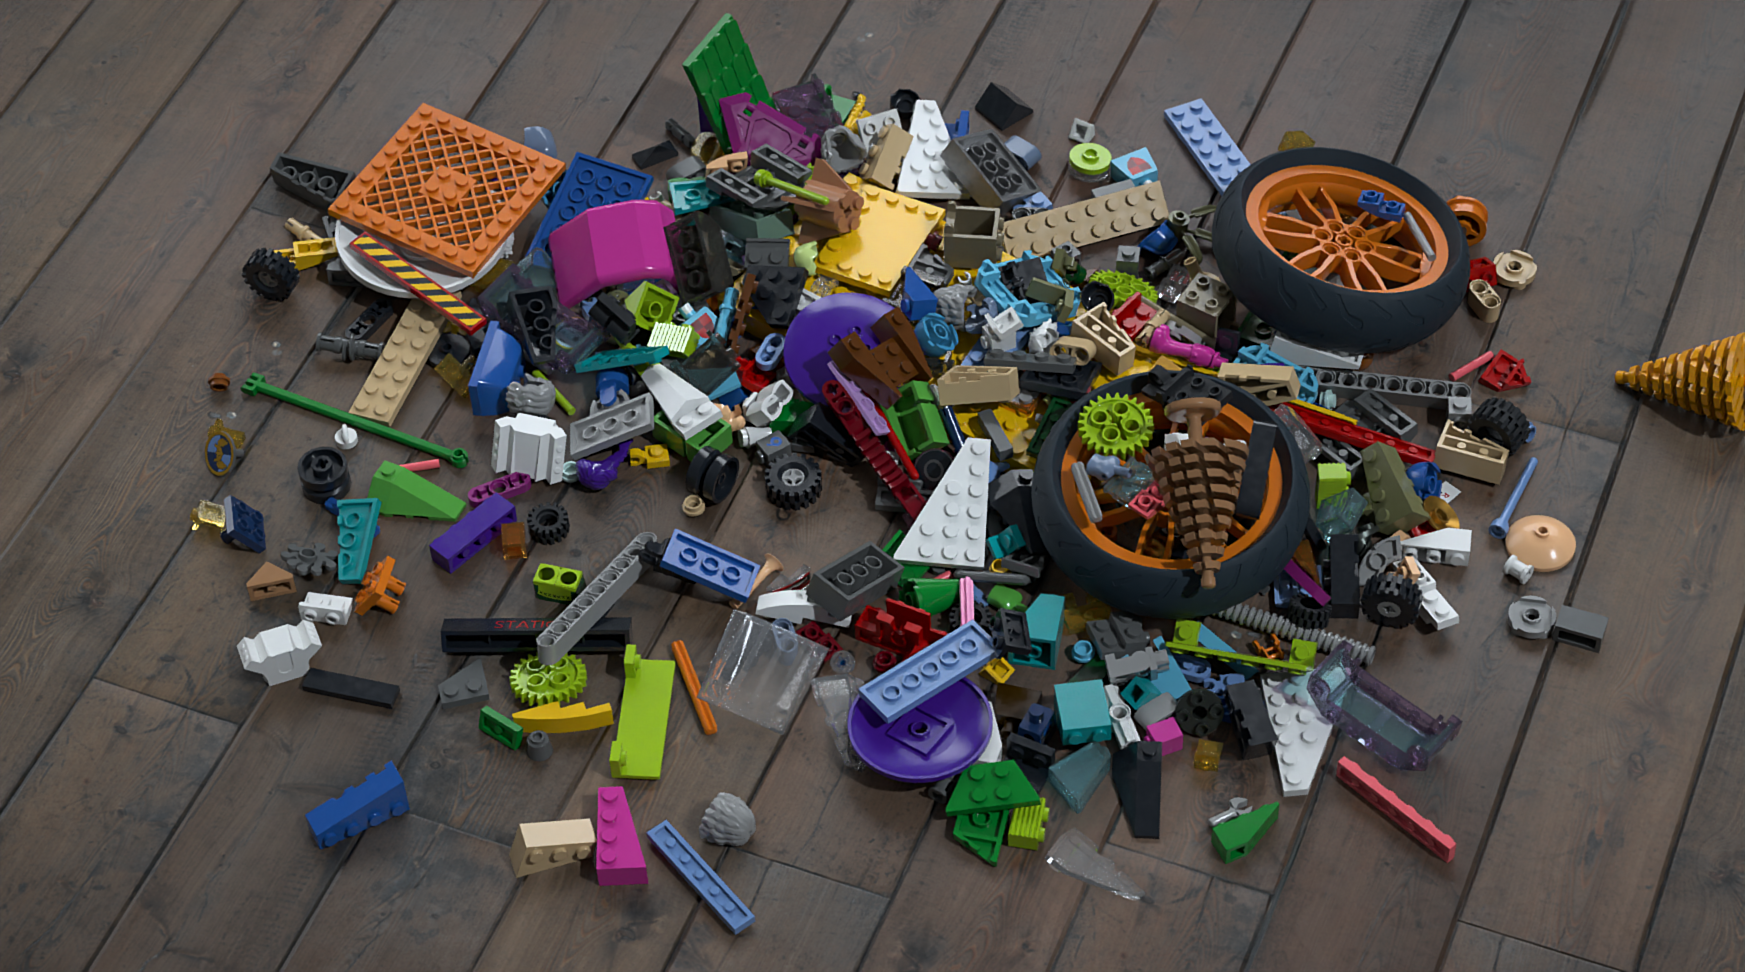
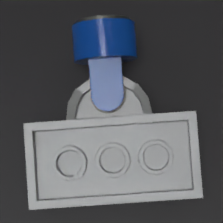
[570,367,654,460]

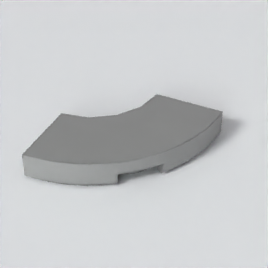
[1358,535,1402,586]

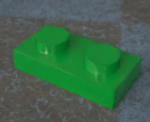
[478,706,523,750]

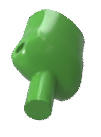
[987,584,1029,613]

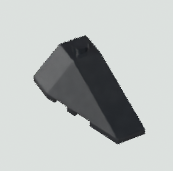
[506,285,557,365]
[988,469,1050,555]
[1112,741,1162,839]

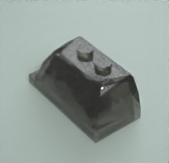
[663,211,734,306]

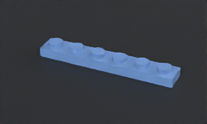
[646,820,755,935]

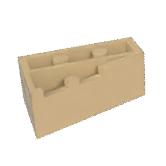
[937,365,1020,406]

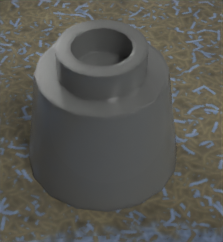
[526,730,553,761]

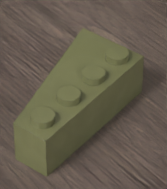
[1361,441,1431,536]

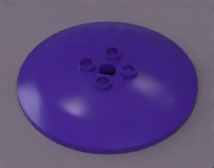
[783,293,909,412]
[847,677,993,783]

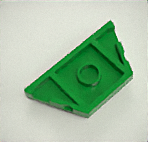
[946,760,1041,817]
[953,809,1011,867]

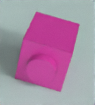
[1144,717,1183,756]

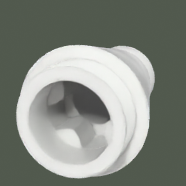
[738,427,772,449]

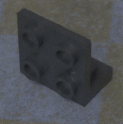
[1003,733,1055,795]

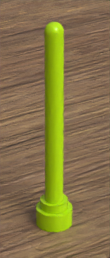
[754,169,829,205]

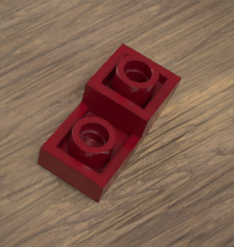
[795,620,843,664]

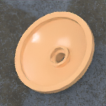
[1505,515,1576,572]

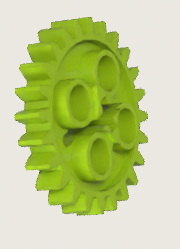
[1089,270,1158,308]
[1078,393,1154,460]
[509,652,587,706]

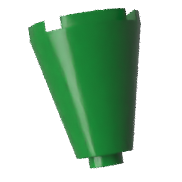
[898,578,960,617]

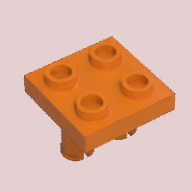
[354,556,406,616]

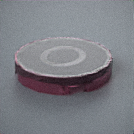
[914,448,955,491]

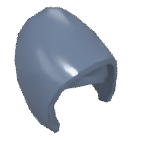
[524,126,558,159]

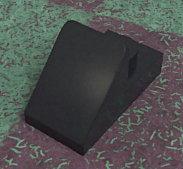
[1215,327,1241,363]

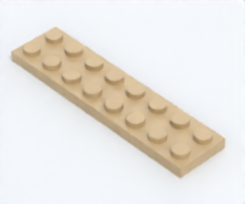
[1000,180,1169,259]
[348,290,462,428]

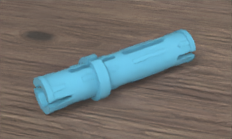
[711,287,739,352]

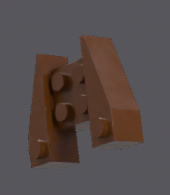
[827,307,933,410]

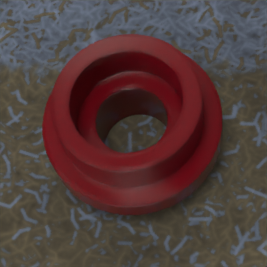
[925,231,943,252]
[873,651,897,673]

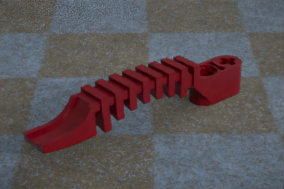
[822,380,927,522]

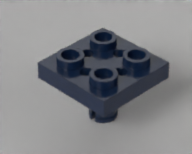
[220,495,266,553]

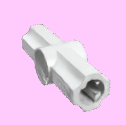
[1104,684,1141,750]

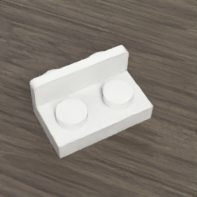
[298,592,354,625]

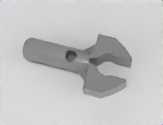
[1208,797,1252,828]

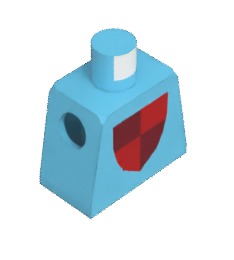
[1110,147,1158,187]
[678,302,731,359]

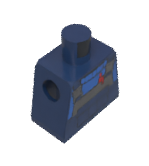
[1018,703,1057,746]

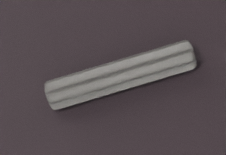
[1071,461,1102,523]

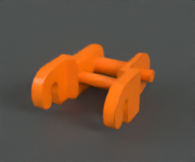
[1252,633,1285,660]

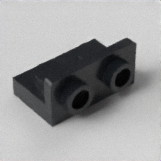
[989,608,1032,659]

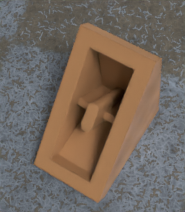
[246,561,297,601]

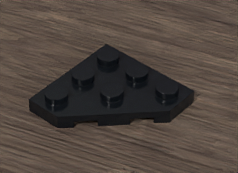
[742,265,809,329]
[1019,360,1102,401]

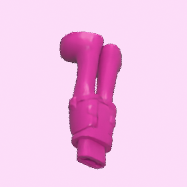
[1149,324,1229,369]

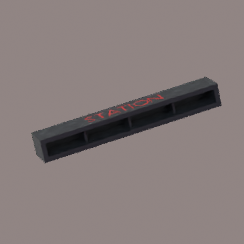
[441,617,633,652]

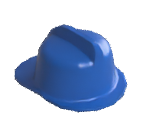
[1137,220,1178,256]

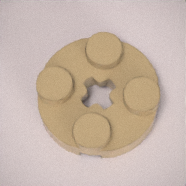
[1493,250,1537,290]

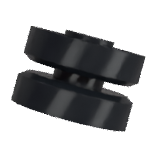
[297,446,352,504]
[685,446,739,504]

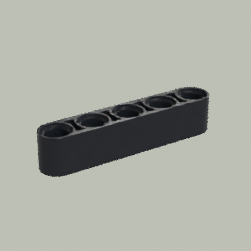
[1235,419,1277,520]

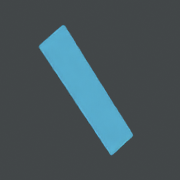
[1197,621,1258,680]

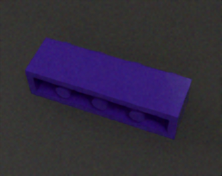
[429,492,517,574]

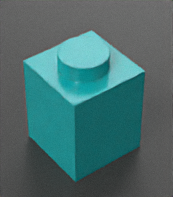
[1120,676,1162,710]

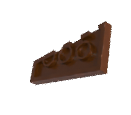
[723,273,759,361]

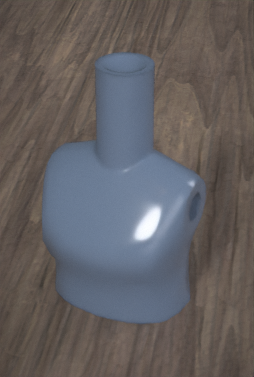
[1086,453,1132,481]

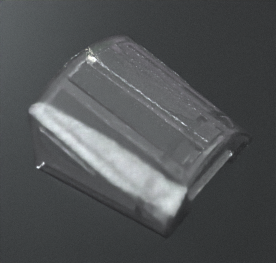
[697,609,829,735]

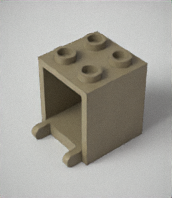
[944,201,1004,269]
[1176,273,1241,346]

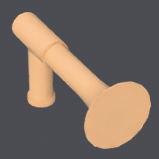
[729,553,784,609]

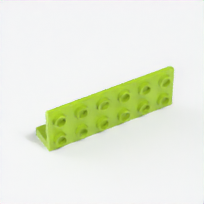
[1165,619,1318,675]
[609,644,676,780]

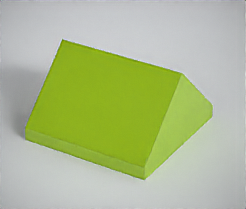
[624,281,679,332]

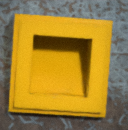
[979,657,1015,684]

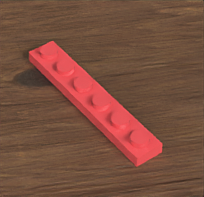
[1336,756,1457,863]

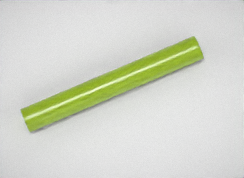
[532,369,576,415]

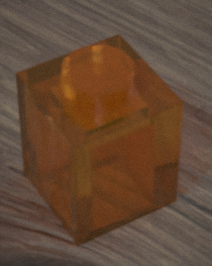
[501,522,527,560]

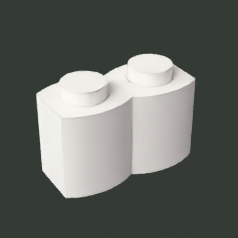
[746,379,793,427]

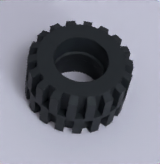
[1467,397,1531,458]

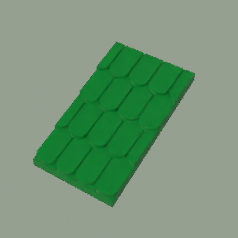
[682,13,777,156]

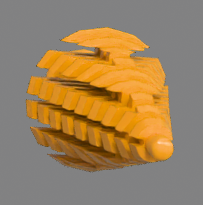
[1615,332,1745,431]

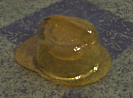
[691,132,725,165]

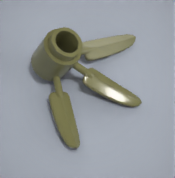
[1166,205,1217,264]

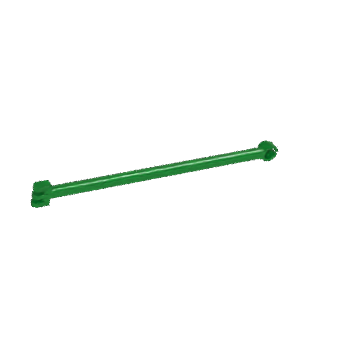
[240,372,469,468]

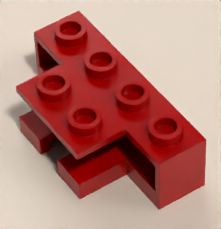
[855,598,948,657]

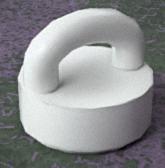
[335,424,358,449]

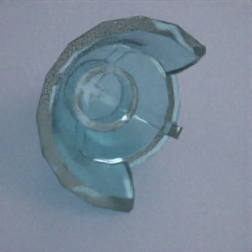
[508,247,556,290]

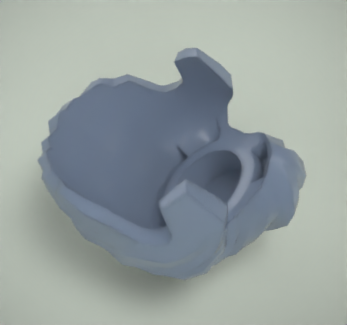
[965,297,998,334]

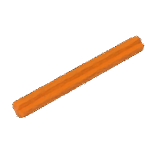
[671,640,717,735]

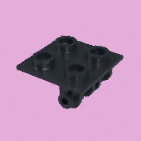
[998,257,1048,304]

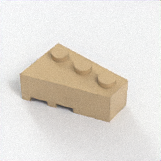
[859,124,914,191]
[1071,302,1136,376]
[1217,362,1301,406]
[1434,419,1509,485]
[509,819,597,878]

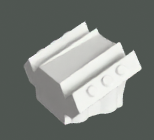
[491,413,567,485]
[237,620,322,686]

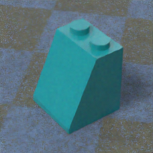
[1008,593,1065,670]
[1054,679,1111,745]

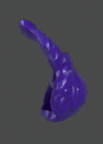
[576,438,633,491]

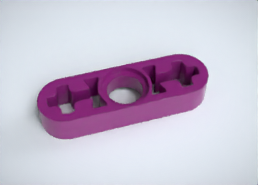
[468,472,532,508]
[1284,560,1331,607]

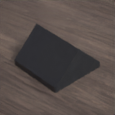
[975,82,1033,131]

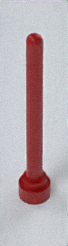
[862,389,919,480]

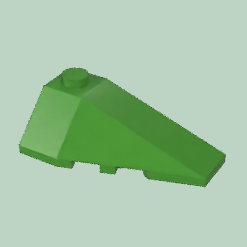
[367,460,467,522]

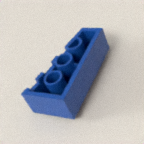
[305,760,410,850]

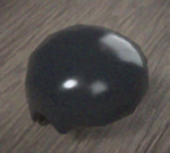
[890,88,921,119]
[1081,281,1114,312]

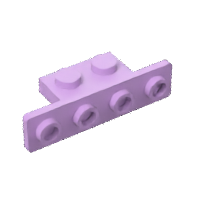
[827,361,890,436]

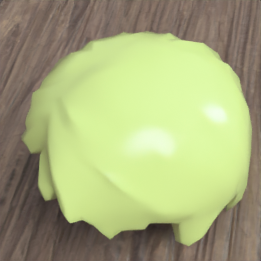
[794,241,818,276]

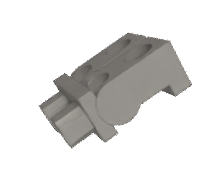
[1105,646,1169,687]

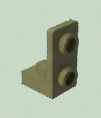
[1025,277,1074,324]

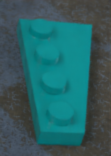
[669,180,736,216]
[574,345,670,373]
[337,498,382,584]

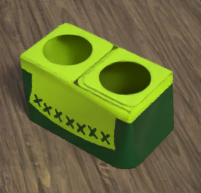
[533,563,587,605]

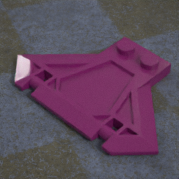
[719,92,822,175]

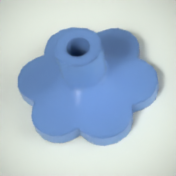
[973,584,989,607]

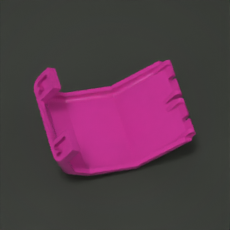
[548,200,685,309]

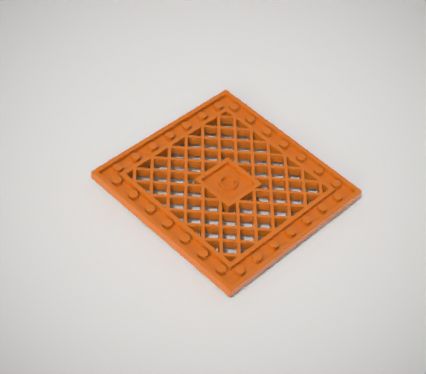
[328,103,566,278]

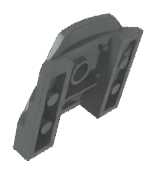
[706,144,812,212]
[1304,388,1418,480]

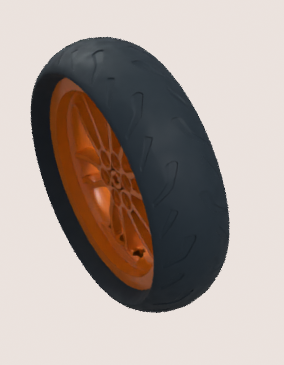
[1212,147,1470,353]
[1031,370,1310,619]

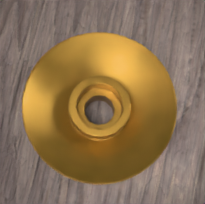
[1422,496,1460,531]

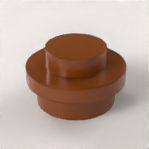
[208,373,231,392]

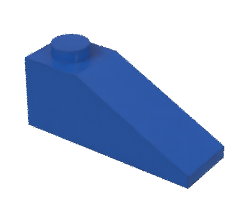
[901,267,938,321]

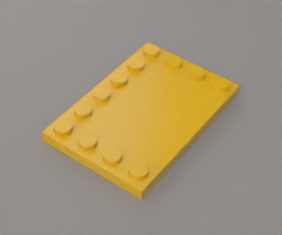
[814,184,945,297]

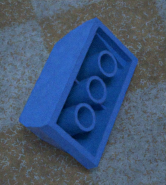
[468,321,526,416]

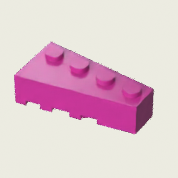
[596,786,649,886]

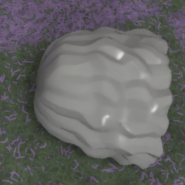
[820,125,868,174]
[933,284,978,333]
[505,373,556,416]
[699,792,756,846]

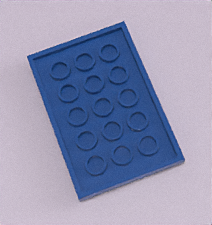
[523,152,654,274]

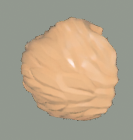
[714,403,746,432]

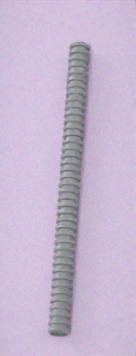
[1212,603,1376,666]

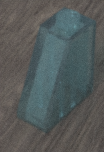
[1048,741,1111,814]

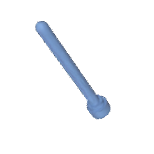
[1488,457,1538,539]

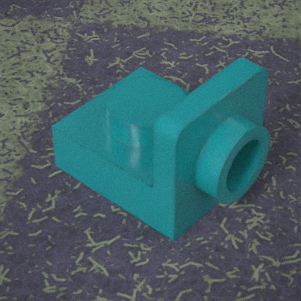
[986,524,1026,560]

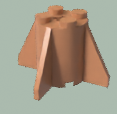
[781,158,864,244]

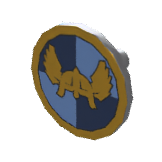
[205,431,244,476]

